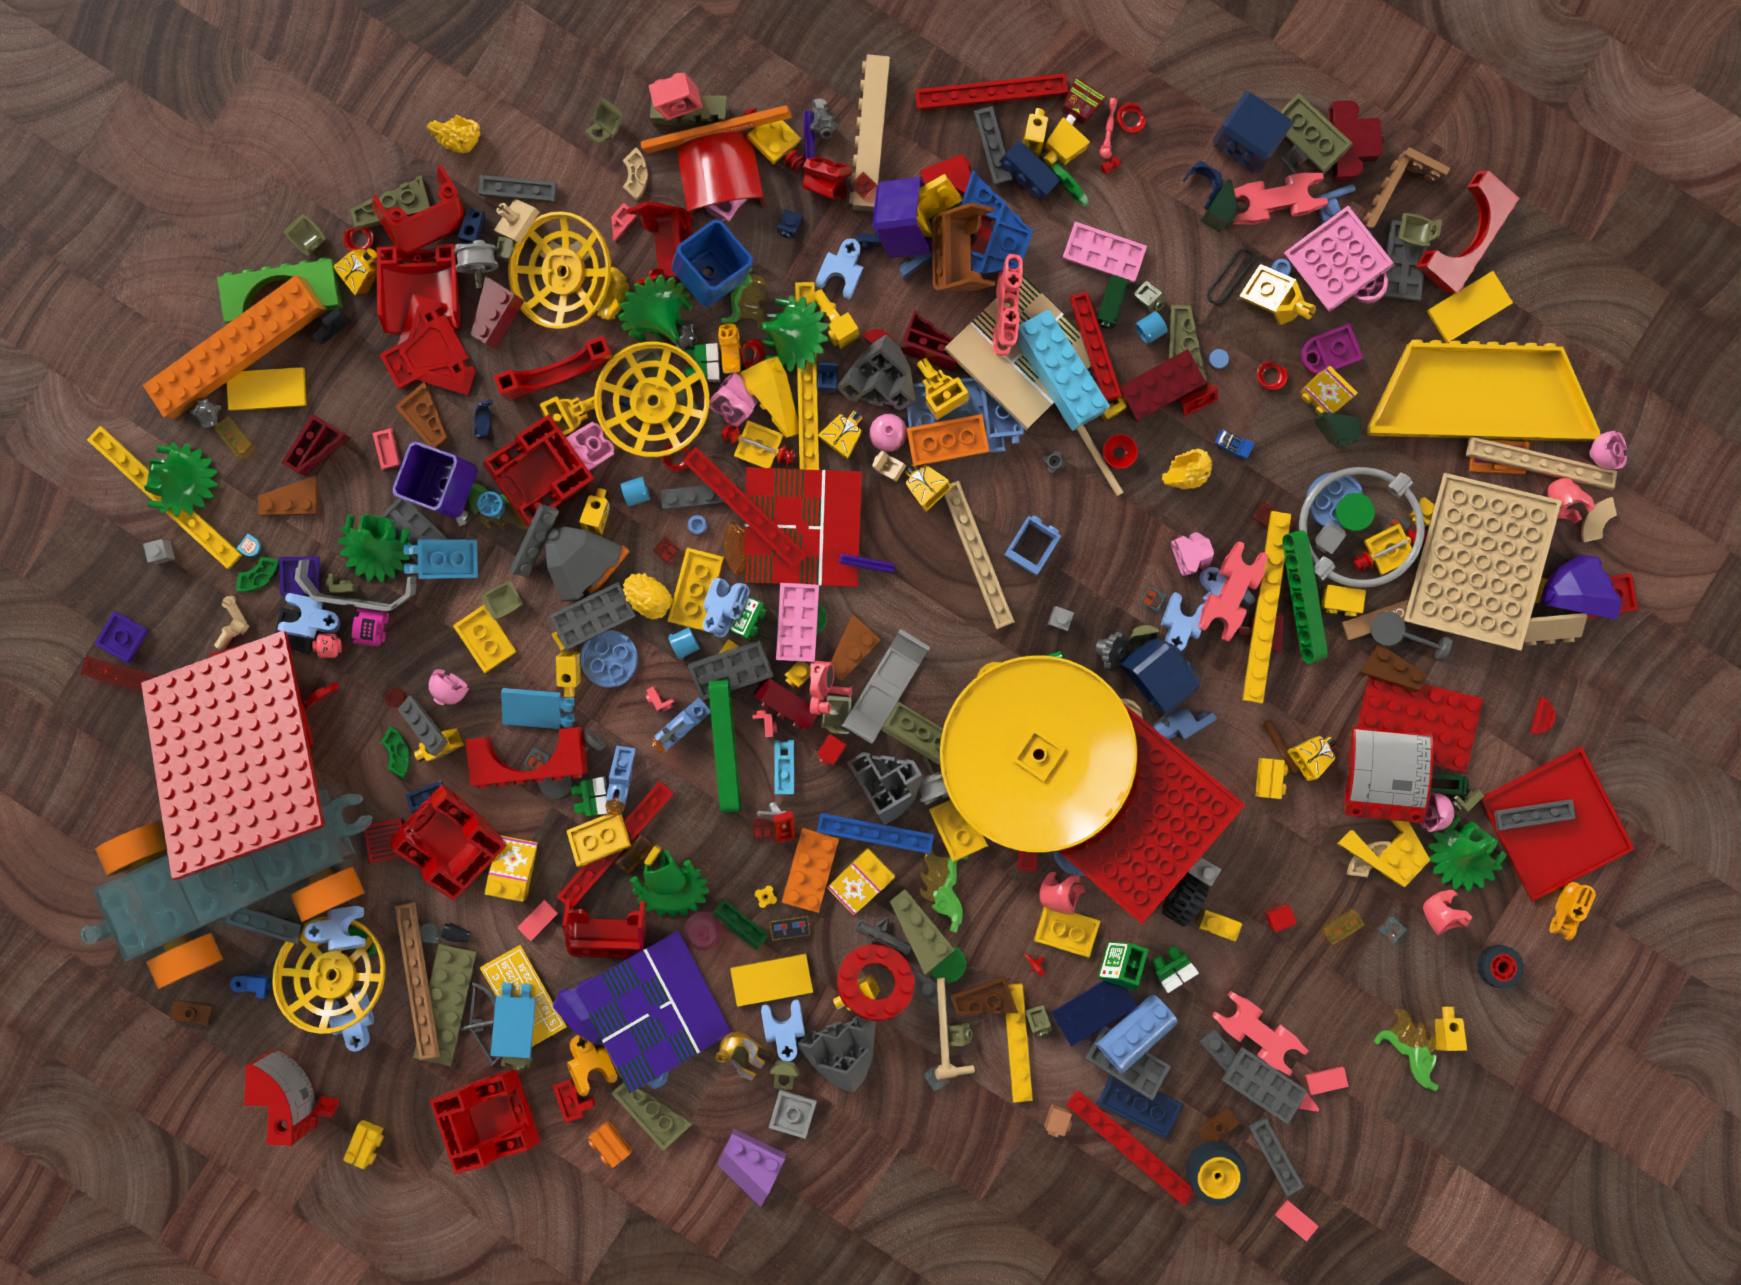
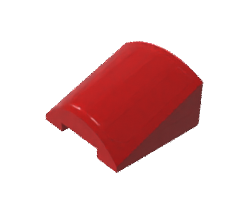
[677,132,765,221]
[377,244,462,335]

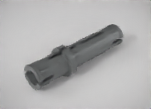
[855,921,911,955]

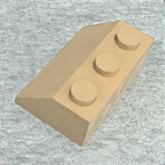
[1524,613,1587,646]

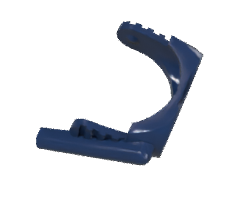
[1183,161,1225,210]
[474,399,493,438]

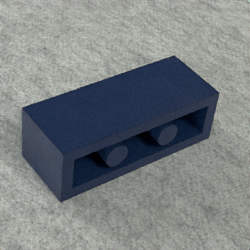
[999,140,1060,201]

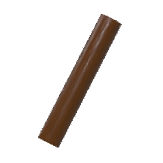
[1262,720,1300,774]

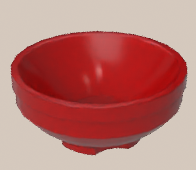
[1103,434,1138,469]

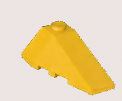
[739,357,799,438]

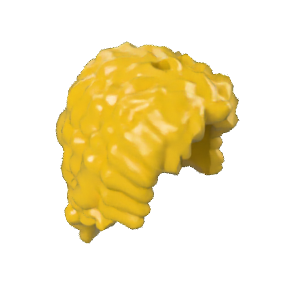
[427,115,480,153]
[590,267,629,320]
[1162,449,1212,489]
[623,573,673,620]

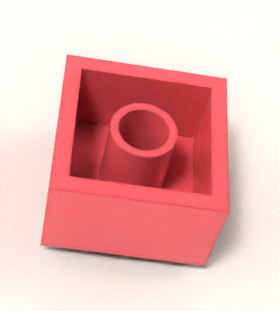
[649,73,703,120]

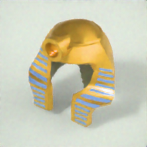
[715,1032,771,1081]

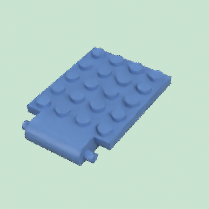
[907,377,1025,454]

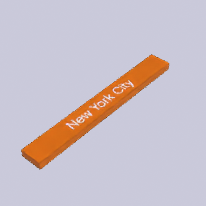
[640,105,792,154]

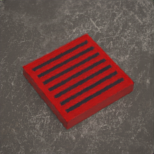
[363,818,403,864]

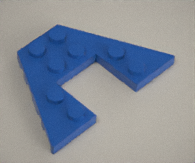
[961,171,1033,275]

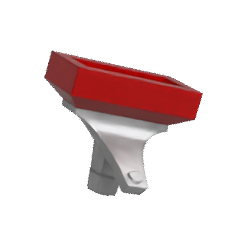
[757,802,795,843]

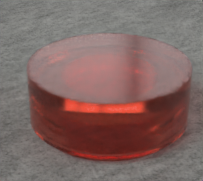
[385,688,406,707]

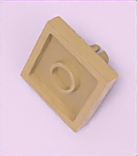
[494,199,540,244]

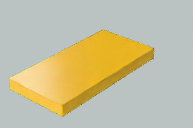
[1427,271,1513,343]
[227,367,307,411]
[668,548,724,631]
[730,954,813,1007]

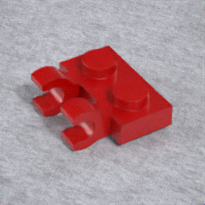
[553,1079,596,1123]

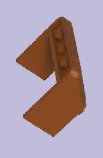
[932,203,995,291]

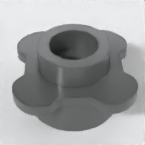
[1043,451,1065,473]

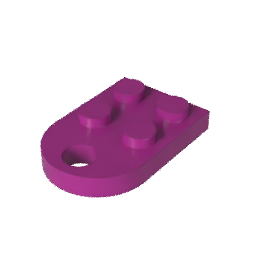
[1300,323,1364,375]

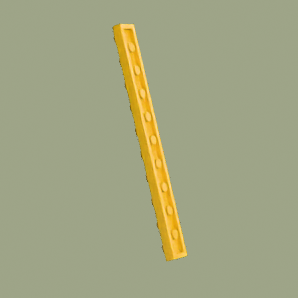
[795,282,819,470]
[87,426,242,569]
[1242,511,1291,704]

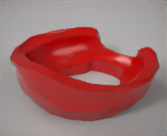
[1117,102,1147,133]
[343,227,374,251]
[740,339,765,369]
[1257,360,1288,390]
[661,441,690,472]

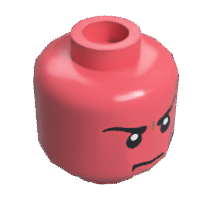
[312,633,342,658]

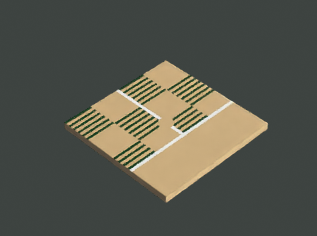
[944,275,1091,430]

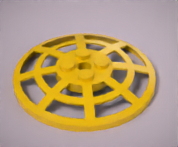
[508,211,611,329]
[594,342,710,457]
[272,916,386,1034]

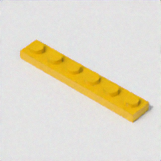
[1005,983,1033,1102]

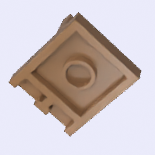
[1363,147,1450,230]

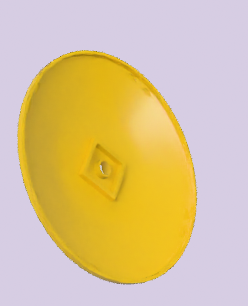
[940,656,1137,852]

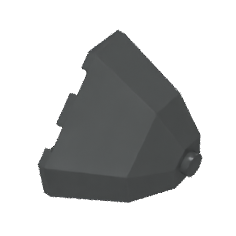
[836,334,915,410]
[545,527,622,602]
[847,752,923,825]
[796,1016,876,1092]

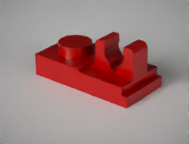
[1180,382,1219,416]

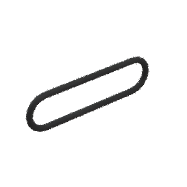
[1207,248,1254,304]

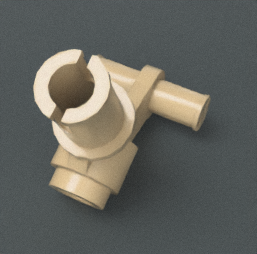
[214,596,250,651]

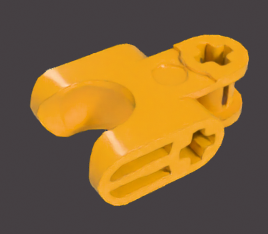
[718,324,741,373]
[1549,882,1596,941]
[567,1035,617,1097]

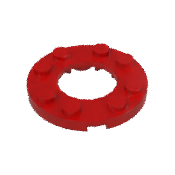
[837,944,915,1022]

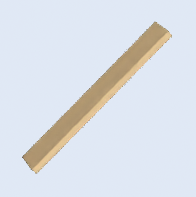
[1466,436,1617,491]
[944,480,1014,630]

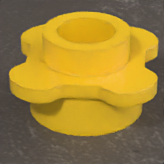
[755,886,777,908]

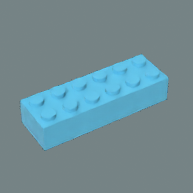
[1016,309,1110,431]

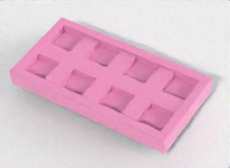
[1062,222,1147,283]
[776,583,819,662]

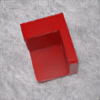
[1264,904,1296,932]

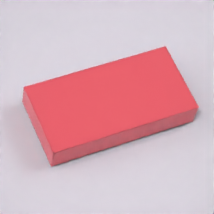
[372,428,402,471]
[517,900,559,941]
[1305,1066,1349,1095]
[1275,1200,1319,1242]

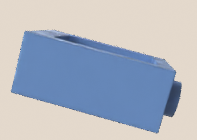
[1003,515,1061,576]

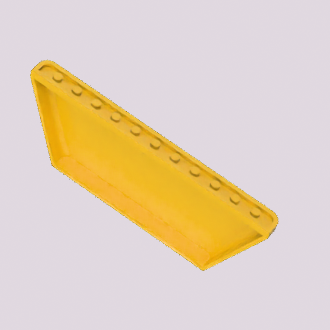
[1367,340,1600,442]

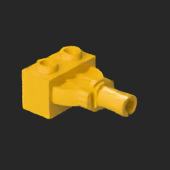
[813,289,860,350]
[917,358,969,420]
[540,396,603,438]

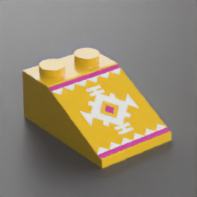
[1299,366,1358,419]
[485,835,538,902]
[827,848,895,915]

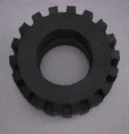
[1162,873,1209,927]

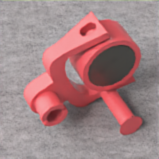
[810,661,852,715]

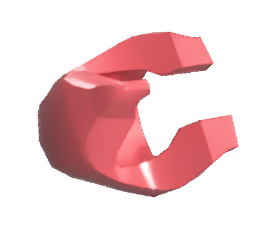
[1548,478,1595,524]
[1040,872,1085,915]
[1423,890,1472,936]

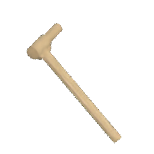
[1061,414,1124,496]
[935,977,975,1080]

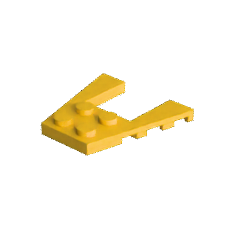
[1337,820,1430,887]

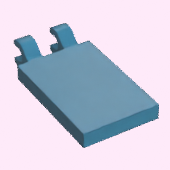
[404,539,478,579]
[501,688,575,729]
[490,983,536,1058]

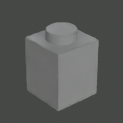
[1315,520,1346,554]
[143,539,175,564]
[1048,606,1074,632]

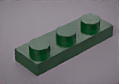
[712,899,768,951]

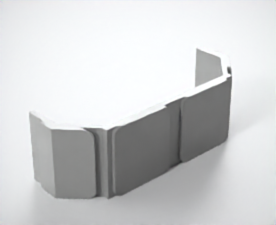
[295,559,417,611]
[842,629,930,744]

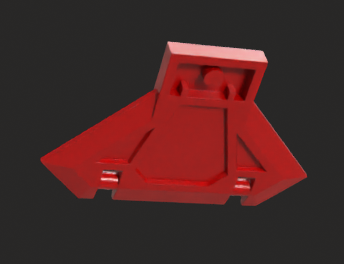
[379,294,476,396]

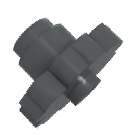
[1095,632,1130,672]

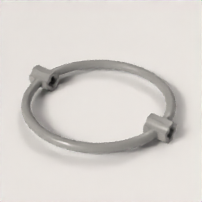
[1299,467,1424,587]

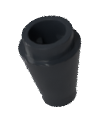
[441,922,471,943]

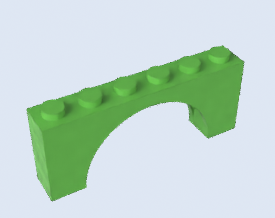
[217,257,343,324]

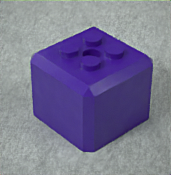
[872,176,934,258]
[392,441,478,519]

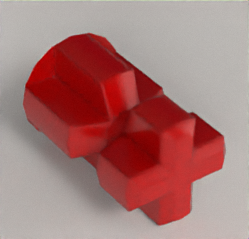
[1100,156,1121,175]

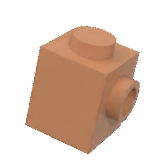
[1044,1104,1072,1137]

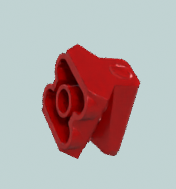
[803,157,852,200]

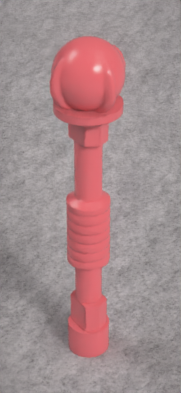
[1099,98,1118,159]

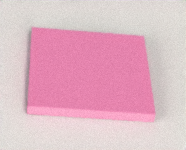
[1284,206,1394,312]

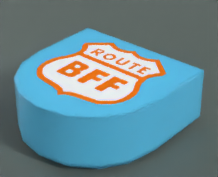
[237,534,261,557]

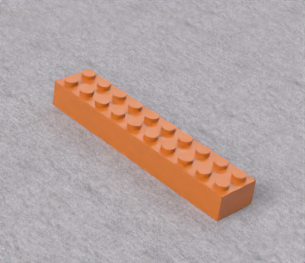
[143,275,327,419]

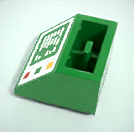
[730,597,767,640]
[1097,942,1148,991]

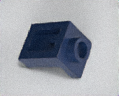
[777,209,803,239]

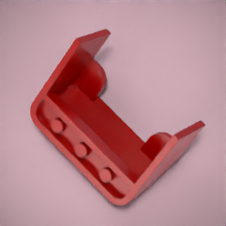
[372,165,466,254]
[626,201,692,286]
[562,899,647,959]

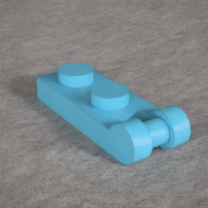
[775,740,794,794]

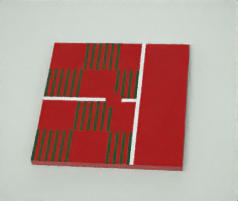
[743,467,862,587]

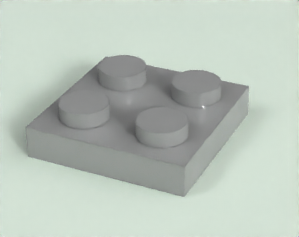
[769,1089,817,1139]

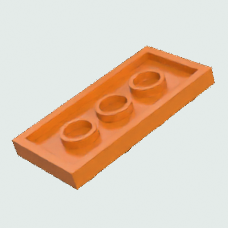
[906,414,989,467]
[782,828,839,913]

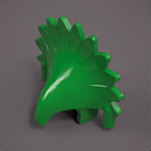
[618,275,693,343]
[761,296,829,372]
[144,442,218,517]
[337,514,412,583]
[1428,815,1507,891]
[630,850,709,918]

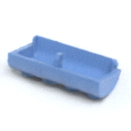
[1095,994,1178,1075]

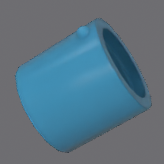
[1135,311,1168,345]
[621,476,650,507]
[477,491,507,519]
[668,627,700,660]

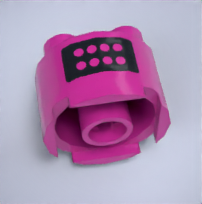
[352,607,389,647]

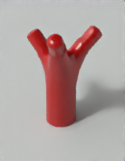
[1024,954,1045,976]

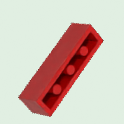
[817,733,847,766]

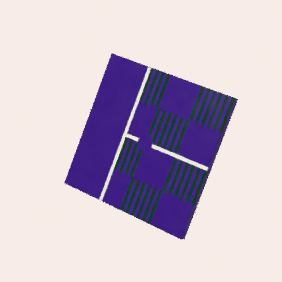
[575,931,731,1093]

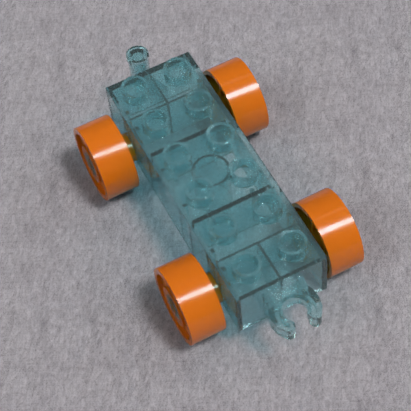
[80,786,372,989]

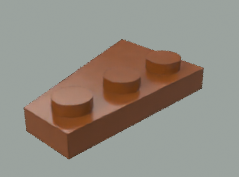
[395,382,448,449]
[258,476,318,516]
[831,614,880,682]

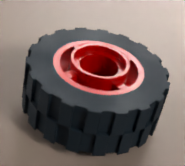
[1477,945,1524,989]

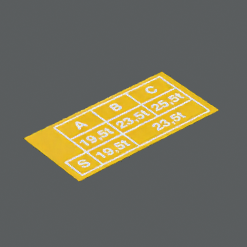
[480,945,567,1047]

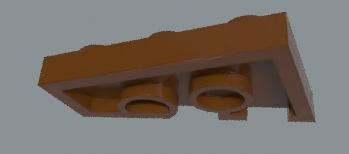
[1358,644,1428,693]
[950,975,1018,1015]

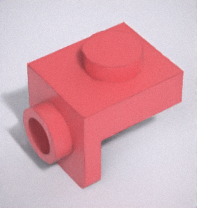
[646,687,676,712]
[752,710,777,737]

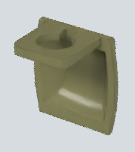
[585,99,622,144]
[1398,213,1442,246]
[283,214,326,256]
[481,582,523,620]
[1129,625,1160,651]
[821,695,851,734]
[769,1060,800,1090]

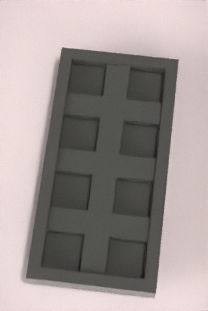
[1383,220,1427,302]
[380,498,448,563]
[548,582,636,651]
[688,640,774,700]
[1085,1025,1171,1101]
[1221,1047,1308,1124]

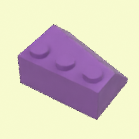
[717,1129,786,1207]

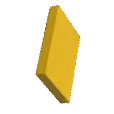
[453,604,517,673]
[929,799,988,862]
[567,810,631,867]
[1034,907,1101,958]

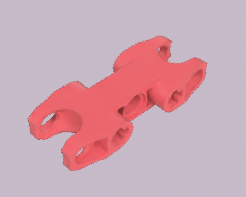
[1228,172,1328,225]
[993,254,1023,356]
[1198,541,1268,641]
[1212,991,1309,1076]

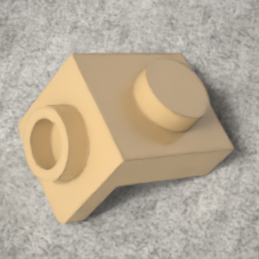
[872,451,906,482]

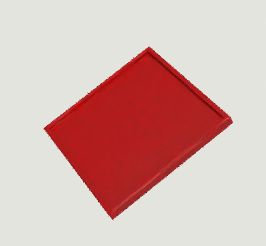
[1479,746,1635,902]

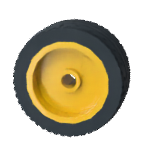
[1186,1141,1247,1206]

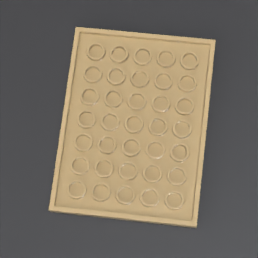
[1403,473,1562,651]

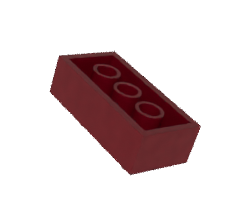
[1119,349,1206,422]

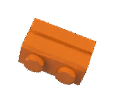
[588,1119,632,1168]

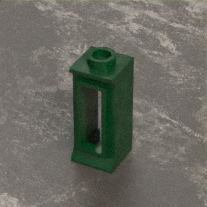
[1097,275,1130,329]
[1430,773,1469,795]

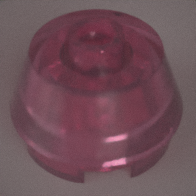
[684,912,722,951]

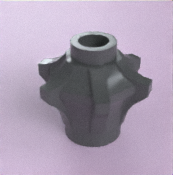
[809,110,839,139]
[674,324,698,351]
[190,398,221,427]

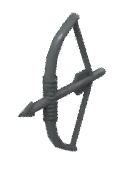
[460,982,502,1067]

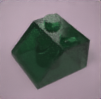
[1201,178,1238,233]
[1314,412,1362,449]

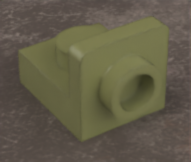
[495,237,515,259]
[1133,281,1165,314]
[326,573,358,594]
[1449,789,1485,812]
[1025,1005,1052,1038]
[947,1023,972,1046]

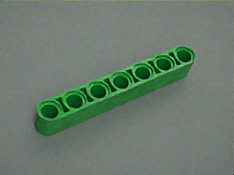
[1282,530,1328,664]
[708,680,741,813]

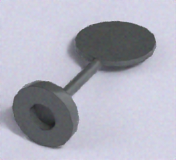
[1370,611,1453,662]
[538,728,606,799]

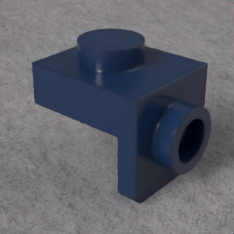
[857,233,880,249]
[817,362,838,393]

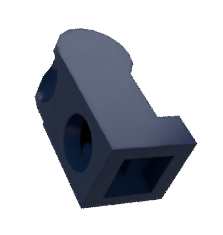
[458,208,485,244]

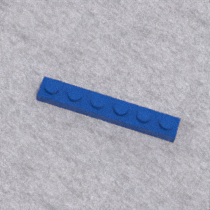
[817,813,934,854]

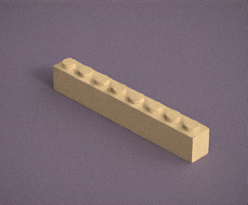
[849,54,890,212]

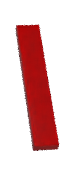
[1069,292,1122,401]

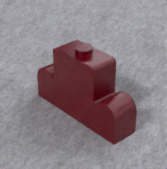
[1328,100,1384,182]

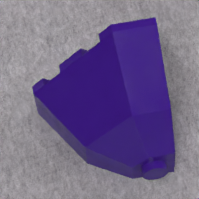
[1540,554,1622,620]
[553,977,603,1045]

